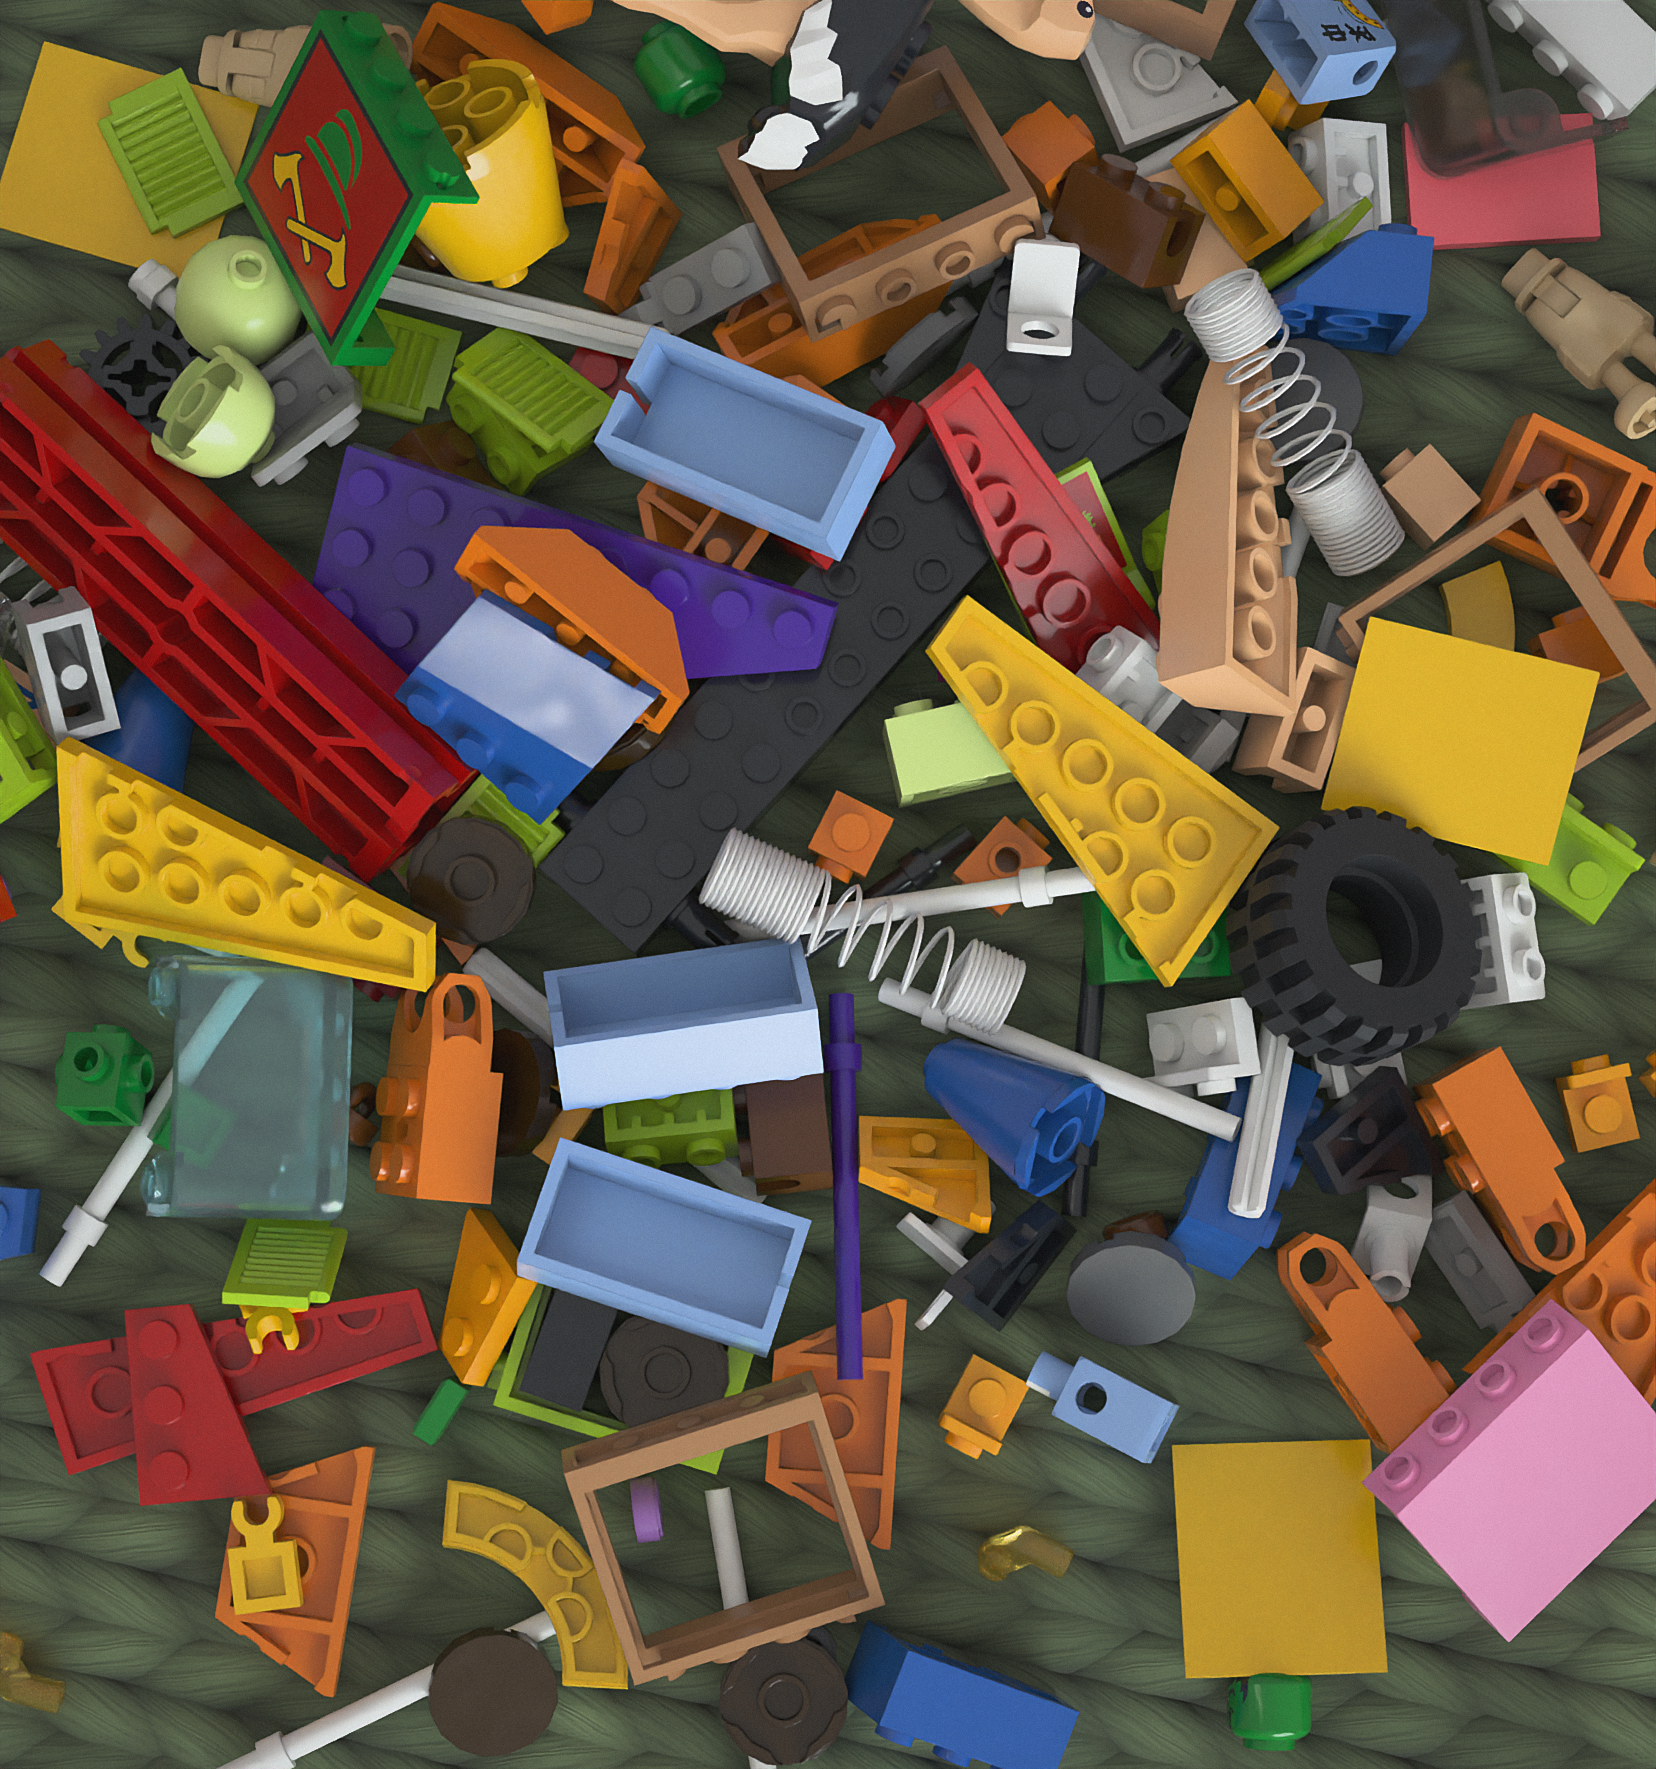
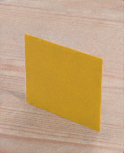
[0,41,260,280]
[1321,616,1600,866]
[1172,1439,1388,1679]

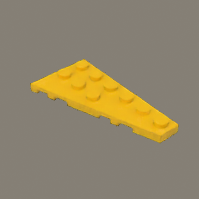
[925,595,1280,987]
[56,736,436,992]

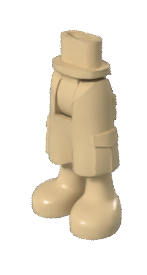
[198,23,413,107]
[1501,248,1656,439]

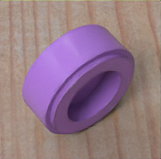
[630,1476,664,1544]

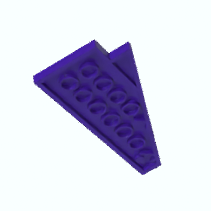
[312,442,839,679]

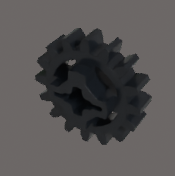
[79,313,210,438]

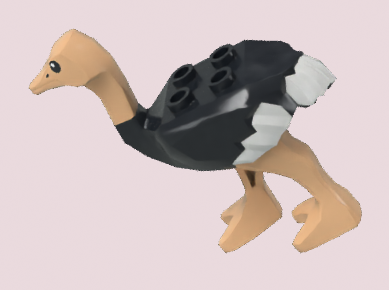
[611,0,1095,172]

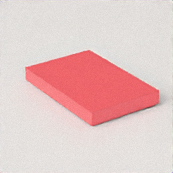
[1401,113,1601,250]

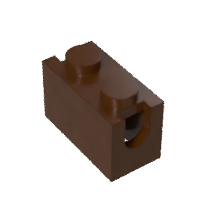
[1048,154,1206,289]
[733,1073,834,1196]

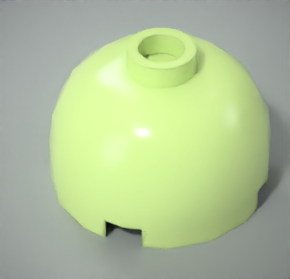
[174,235,303,366]
[151,345,276,478]

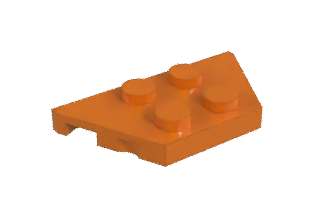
[765,1298,907,1550]
[215,1445,376,1697]

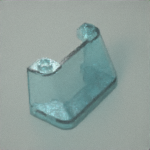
[140,955,353,1221]

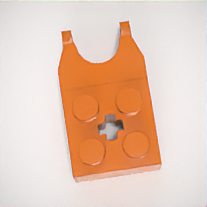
[1464,412,1656,609]
[369,973,503,1204]
[1412,1046,1586,1275]
[1276,1231,1458,1455]

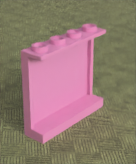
[1362,1299,1656,1642]

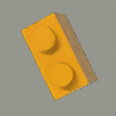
[1169,99,1324,263]

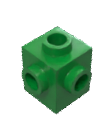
[55,1024,155,1126]

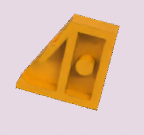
[857,1116,991,1233]
[438,1207,538,1387]

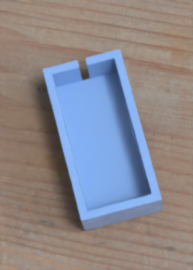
[594,326,896,562]
[543,935,824,1111]
[517,1137,812,1358]

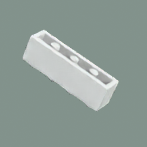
[1486,0,1656,127]

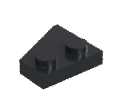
[1296,1066,1446,1195]
[941,1199,1078,1332]

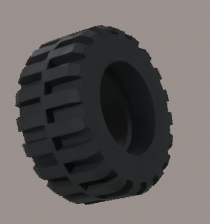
[1226,806,1483,1067]

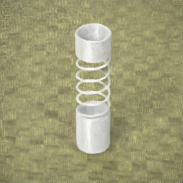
[1184,268,1405,577]
[699,827,1026,1036]

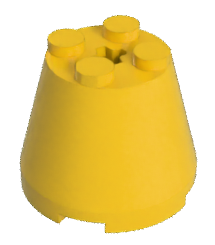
[415,59,570,288]

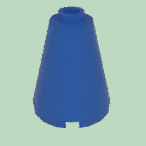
[54,666,195,794]
[923,1038,1106,1197]

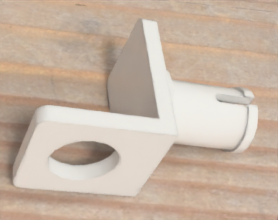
[1006,234,1080,356]
[1350,1174,1432,1302]
[896,1201,996,1331]

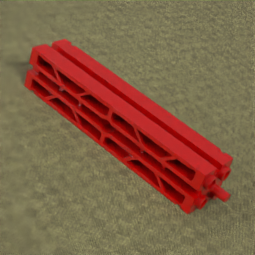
[0,339,481,884]

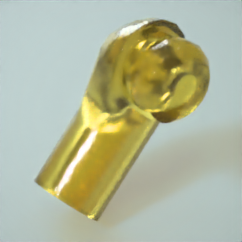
[977,1525,1075,1582]
[0,1632,66,1714]

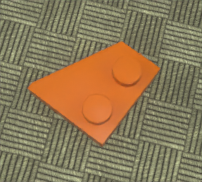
[583,158,683,316]

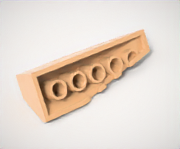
[1156,344,1298,717]

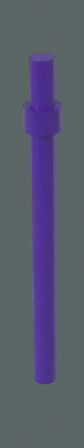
[823,993,863,1380]

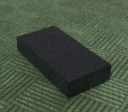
[519,1289,619,1412]

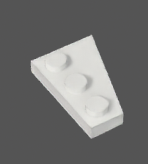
[1079,12,1238,153]

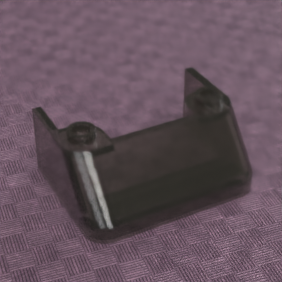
[1379,0,1629,180]

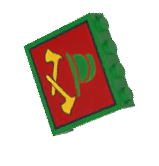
[234,9,480,366]

